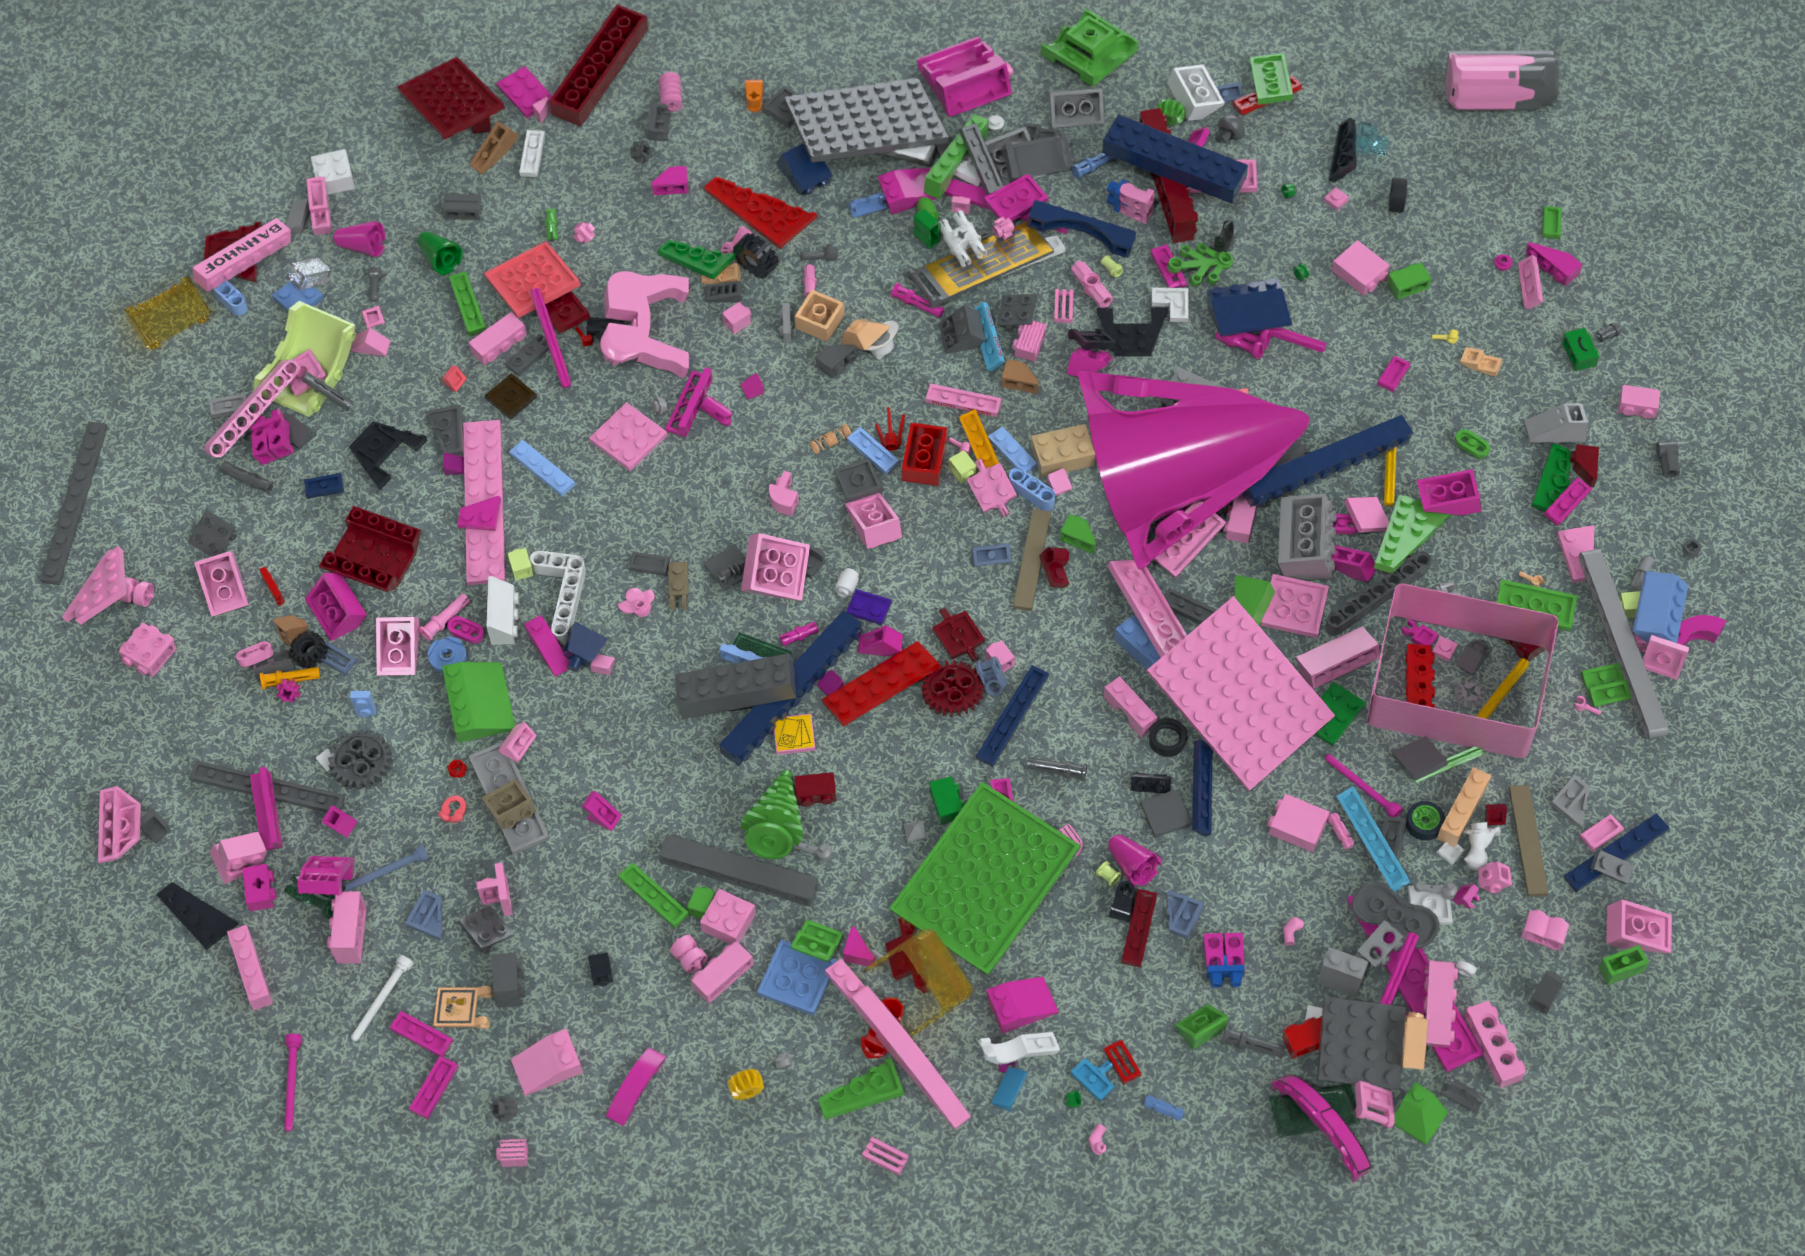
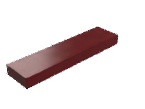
[1121,889,1158,968]

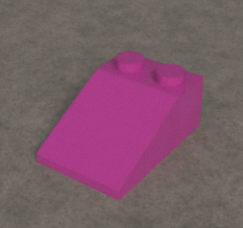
[877,168,937,215]
[1417,469,1481,515]
[986,977,1059,1034]

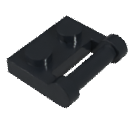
[1068,329,1116,350]

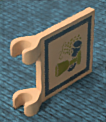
[433,986,493,1029]

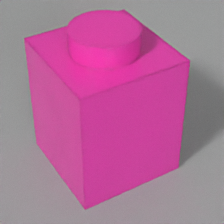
[322,805,358,838]

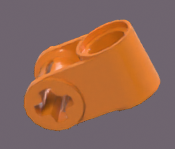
[745,80,763,112]

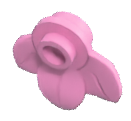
[618,588,655,617]

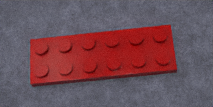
[822,641,940,727]

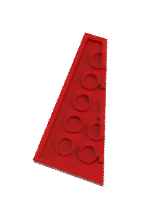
[704,176,817,249]

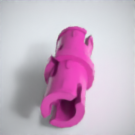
[779,621,819,647]

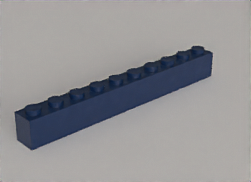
[1242,415,1413,507]
[719,610,862,766]

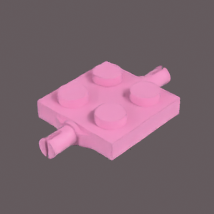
[967,459,1017,518]

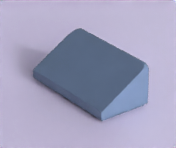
[1216,82,1243,103]
[971,543,1012,566]

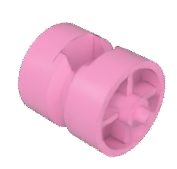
[119,577,154,607]
[670,935,708,974]

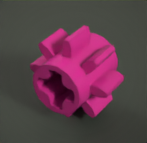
[276,679,301,703]

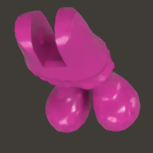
[1215,329,1272,359]

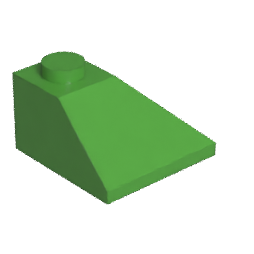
[1394,1082,1448,1145]

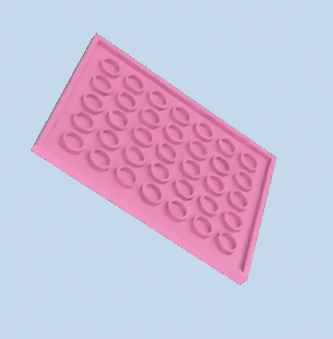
[1146,596,1335,791]

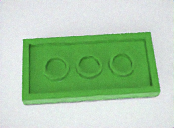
[1250,53,1293,105]
[1496,579,1577,632]

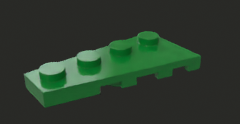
[657,240,736,280]
[1531,443,1571,520]

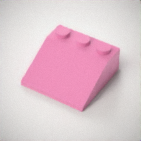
[741,533,810,601]

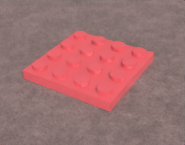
[484,241,581,318]

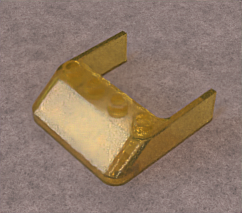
[863,929,972,1037]

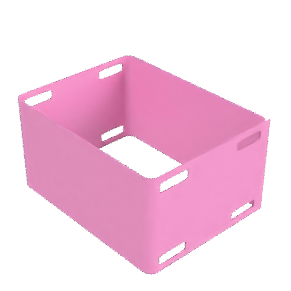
[1366,584,1558,758]

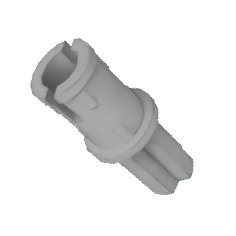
[1631,555,1655,591]

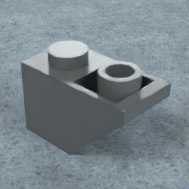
[816,344,857,379]
[1456,639,1493,675]
[1528,970,1565,1015]

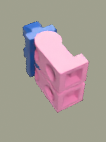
[1107,179,1155,224]

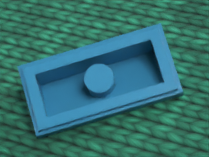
[991,1067,1028,1112]

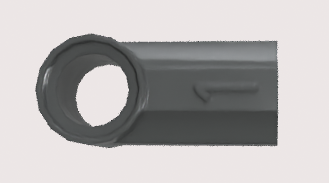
[1656,441,1680,478]

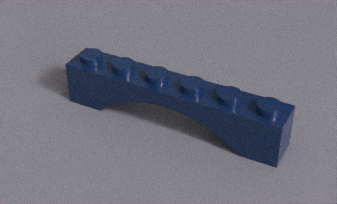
[1027,200,1137,258]

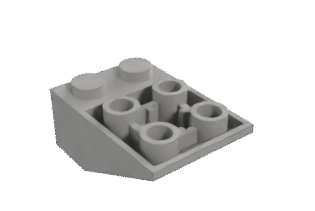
[1524,403,1588,443]

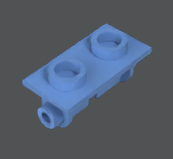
[848,192,887,218]

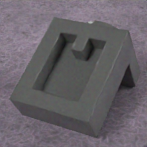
[806,545,825,579]

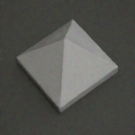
[903,820,927,843]

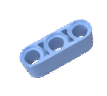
[210,281,248,316]
[1009,467,1055,511]

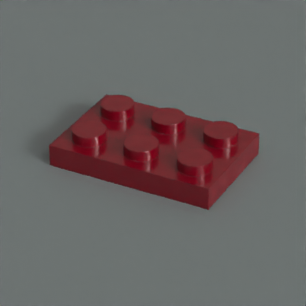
[545,291,591,334]

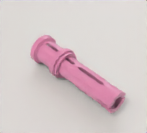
[419,593,470,641]

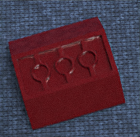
[319,506,421,592]

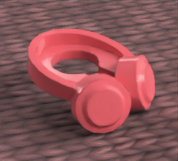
[438,796,466,823]

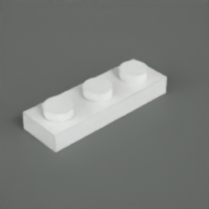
[520,130,545,177]

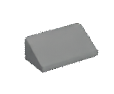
[286,199,310,234]

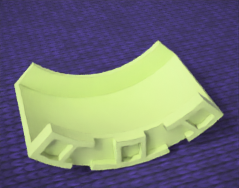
[254,301,356,417]

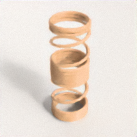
[810,424,852,454]

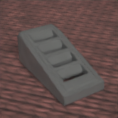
[705,281,742,303]

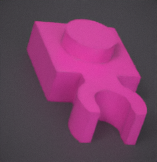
[1402,619,1439,646]

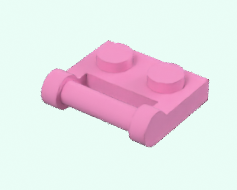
[1354,1081,1395,1128]

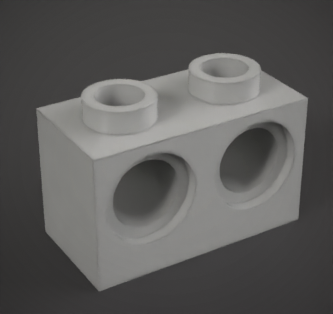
[1357,920,1406,968]

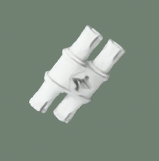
[940,211,987,267]

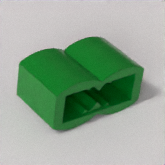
[913,209,941,250]

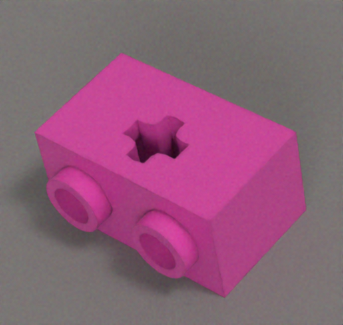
[243,864,277,912]

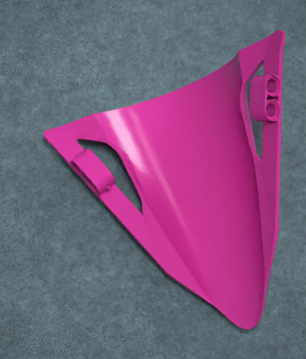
[1078,371,1309,570]

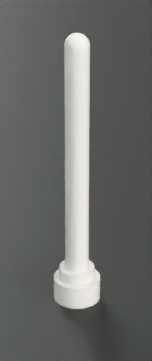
[351,955,414,1042]

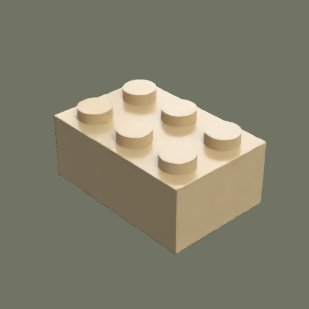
[1031,424,1095,478]

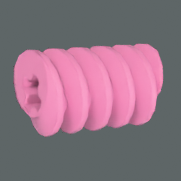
[659,72,683,112]

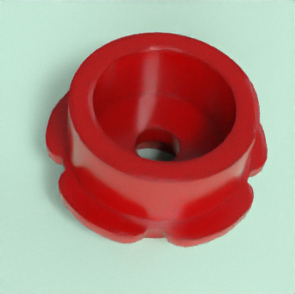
[448,760,467,778]

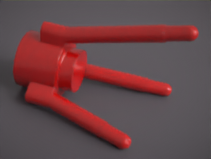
[875,407,905,451]

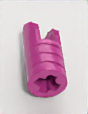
[700,396,733,426]

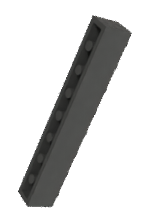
[659,834,818,907]

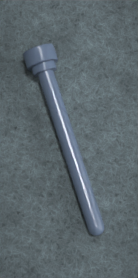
[342,845,429,892]

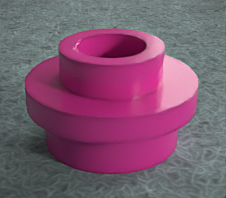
[1494,254,1513,271]

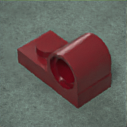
[1039,547,1069,588]

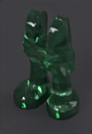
[284,874,346,919]

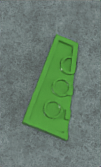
[818,1057,904,1120]

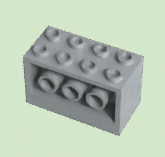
[1278,494,1336,581]

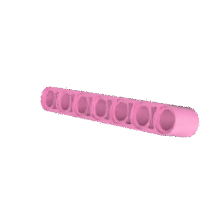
[204,359,300,458]

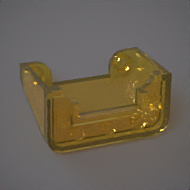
[124,275,211,350]

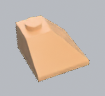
[841,319,890,350]

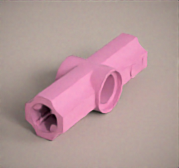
[1071,261,1113,308]

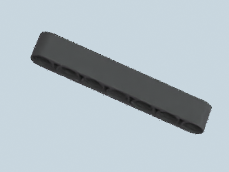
[1325,551,1431,636]

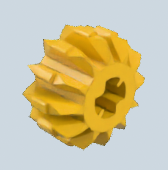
[728,1068,764,1101]

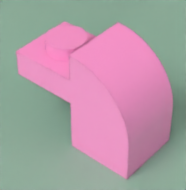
[769,471,799,516]

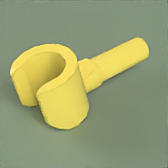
[1432,330,1459,344]

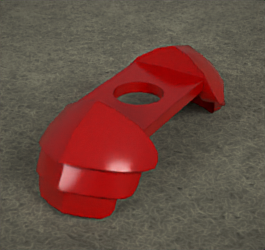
[861,997,904,1059]

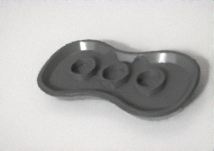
[1352,881,1440,949]

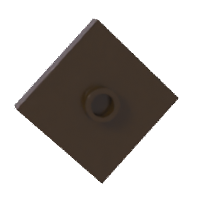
[485,373,537,420]

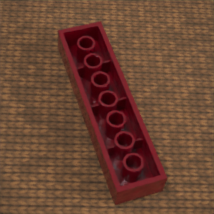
[549,4,649,127]
[1139,108,1198,244]

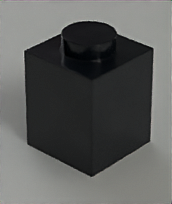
[588,952,614,986]

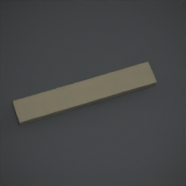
[1013,509,1051,611]
[1509,785,1549,897]

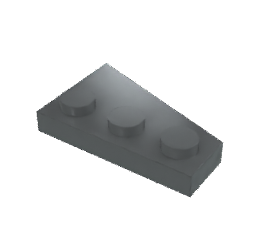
[425,404,464,456]

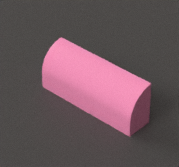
[1296,626,1380,689]

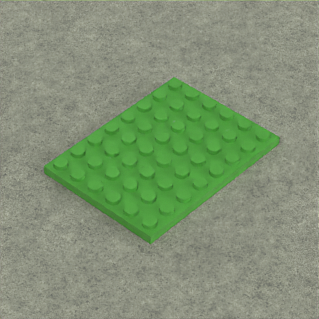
[889,782,1081,976]

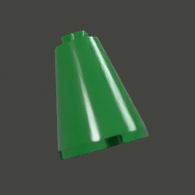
[417,231,463,275]

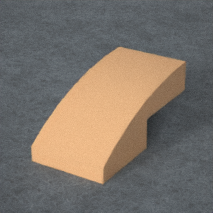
[702,263,740,284]
[1460,347,1502,377]

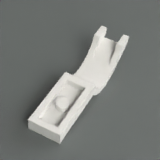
[978,1032,1060,1064]

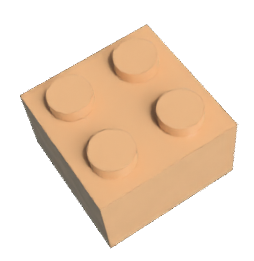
[795,290,844,342]

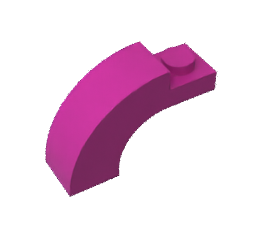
[1677,615,1726,646]

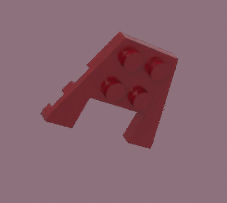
[203,221,262,282]

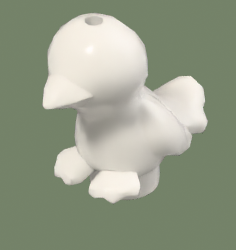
[1463,822,1501,871]

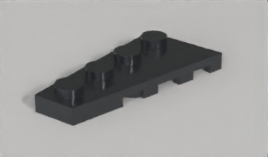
[1328,117,1356,183]

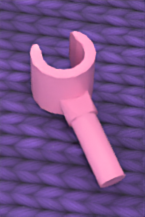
[948,437,971,455]
[1574,696,1601,715]

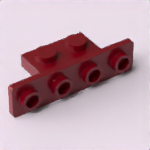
[885,917,928,994]

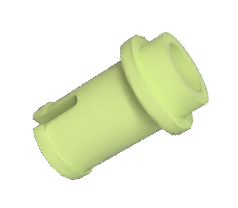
[1101,255,1123,277]

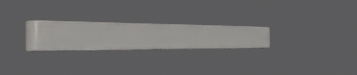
[1579,549,1668,740]

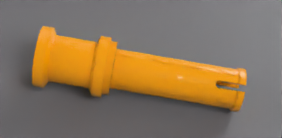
[260,667,320,690]

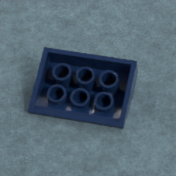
[1207,279,1292,337]

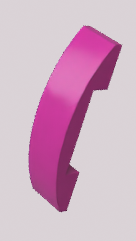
[606,1048,667,1126]

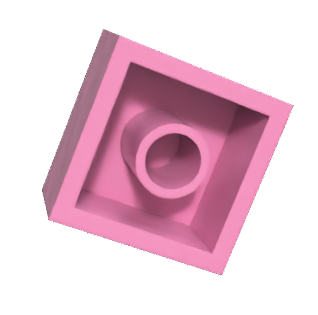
[700,889,756,945]

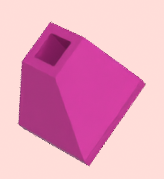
[1067,347,1113,377]

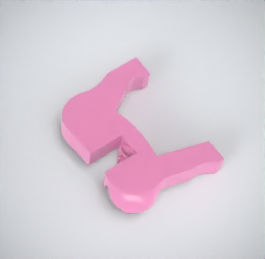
[600,271,689,377]

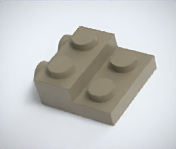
[481,779,536,830]

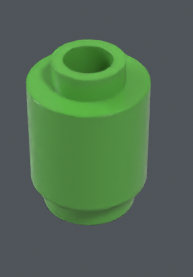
[917,197,939,219]

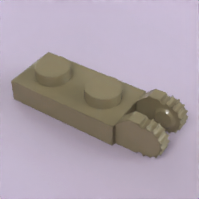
[669,562,688,610]

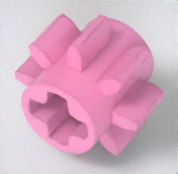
[992,216,1014,240]
[573,221,595,244]

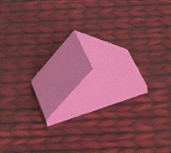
[351,327,391,356]

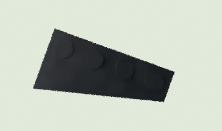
[156,882,238,951]

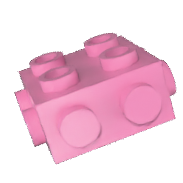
[119,623,177,677]

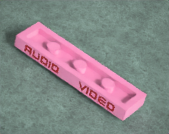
[926,383,1002,417]

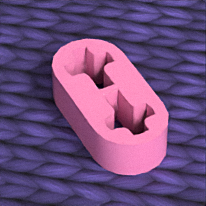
[236,641,274,667]

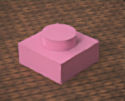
[1324,187,1349,211]
[952,196,970,214]
[1432,636,1458,662]

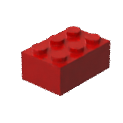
[901,422,947,486]

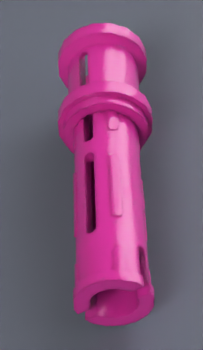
[891,283,944,318]

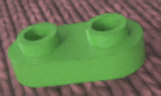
[1455,429,1490,459]

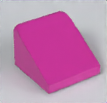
[740,373,764,400]

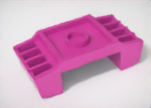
[298,856,355,895]

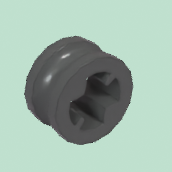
[1682,539,1701,558]

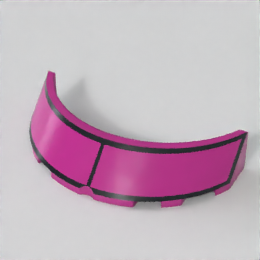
[1270,1074,1372,1183]

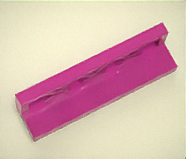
[665,368,713,437]
[250,767,283,851]

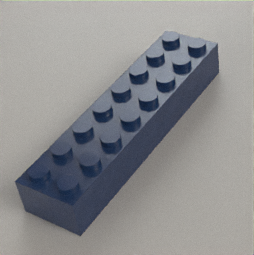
[1102,114,1249,204]

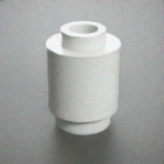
[835,568,859,598]

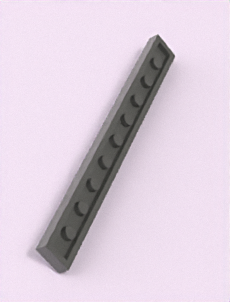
[40,421,108,585]

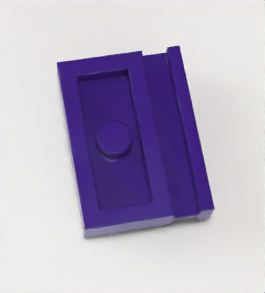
[846,589,892,625]

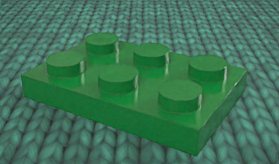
[1314,682,1366,747]

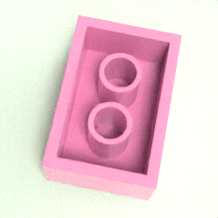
[327,892,367,963]

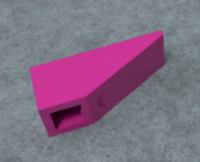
[1525,242,1583,286]

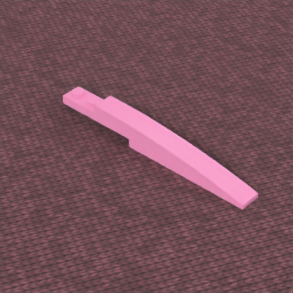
[825,959,971,1130]

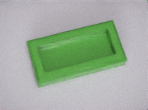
[1542,206,1562,239]

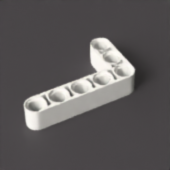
[530,551,586,645]

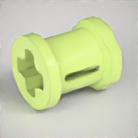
[1096,861,1123,887]

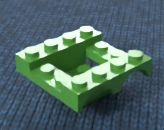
[1041,9,1139,87]

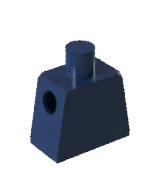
[563,622,608,672]

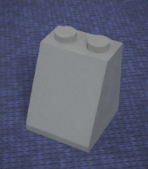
[1318,947,1369,997]

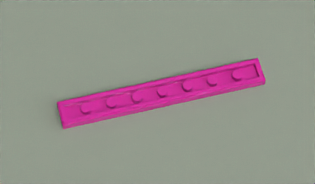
[943,179,1069,234]

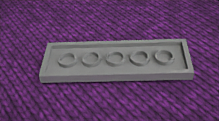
[468,741,550,855]

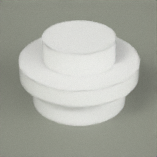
[988,115,1004,132]

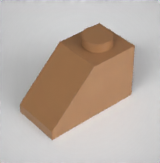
[1002,360,1039,394]
[273,615,310,648]

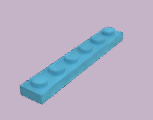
[1337,786,1411,892]

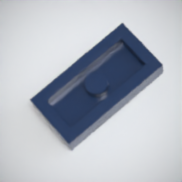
[304,473,344,499]

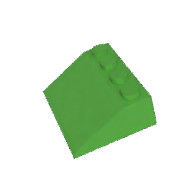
[442,662,515,743]

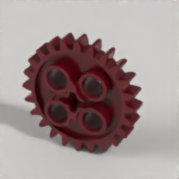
[921,660,985,717]

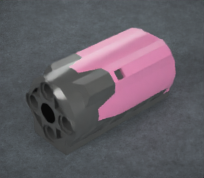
[1444,51,1559,110]

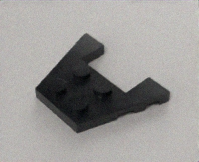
[1096,308,1167,357]
[349,421,428,490]

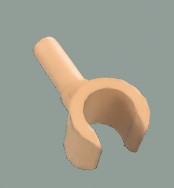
[1519,572,1545,588]

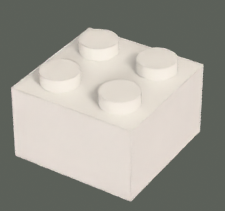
[311,149,355,195]

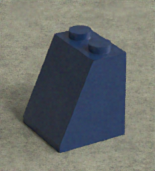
[776,144,833,195]

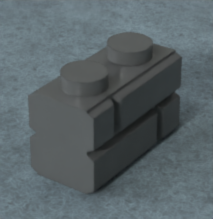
[442,192,482,220]

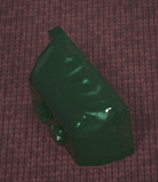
[1269,1084,1360,1138]

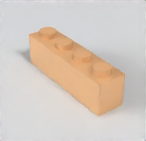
[1437,767,1491,847]

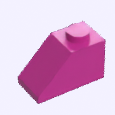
[652,166,688,196]
[858,625,903,656]

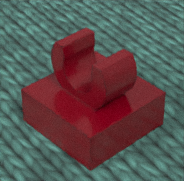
[1485,803,1507,826]

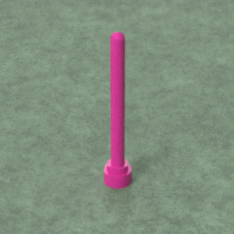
[1325,754,1403,817]
[284,1034,302,1132]

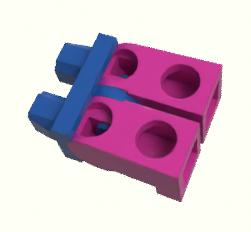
[1202,933,1245,988]

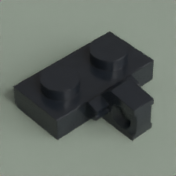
[586,317,625,343]

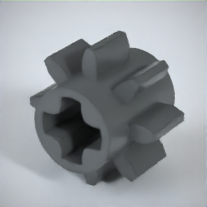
[630,141,652,163]
[491,1095,517,1122]

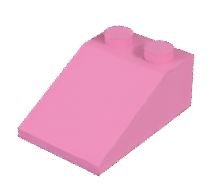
[845,493,902,549]
[194,551,249,617]
[376,617,419,676]
[1606,899,1672,953]
[511,1029,583,1096]

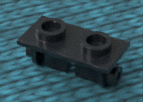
[1131,772,1171,794]

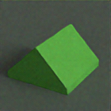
[1175,1004,1228,1050]

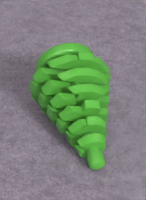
[741,770,803,859]

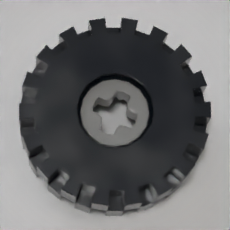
[733,233,779,279]

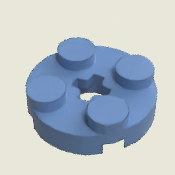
[428,636,467,673]

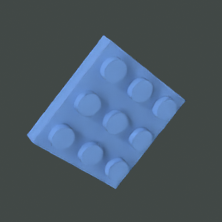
[757,940,837,1016]

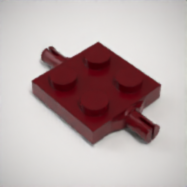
[932,607,985,662]

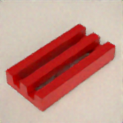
[259,566,285,606]
[1103,1039,1142,1085]

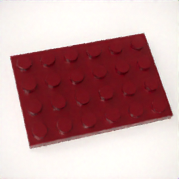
[397,56,505,140]

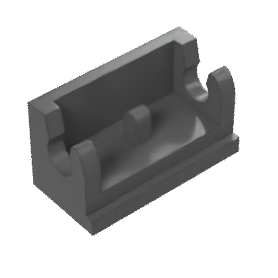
[647,102,671,141]

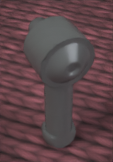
[800,243,837,261]
[368,268,387,302]

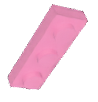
[1518,255,1543,309]

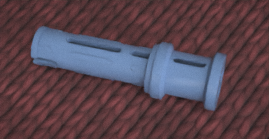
[1071,153,1115,179]

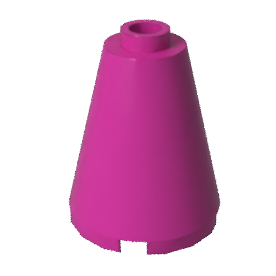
[333,221,386,257]
[1108,834,1162,887]

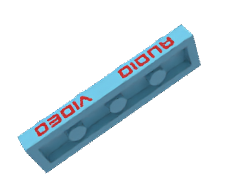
[974,302,1005,372]

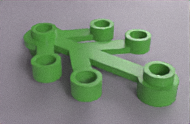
[1167,243,1233,286]

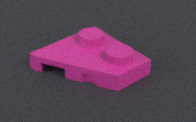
[457,496,501,531]

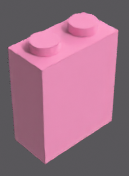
[1332,240,1390,296]
[1267,794,1330,852]

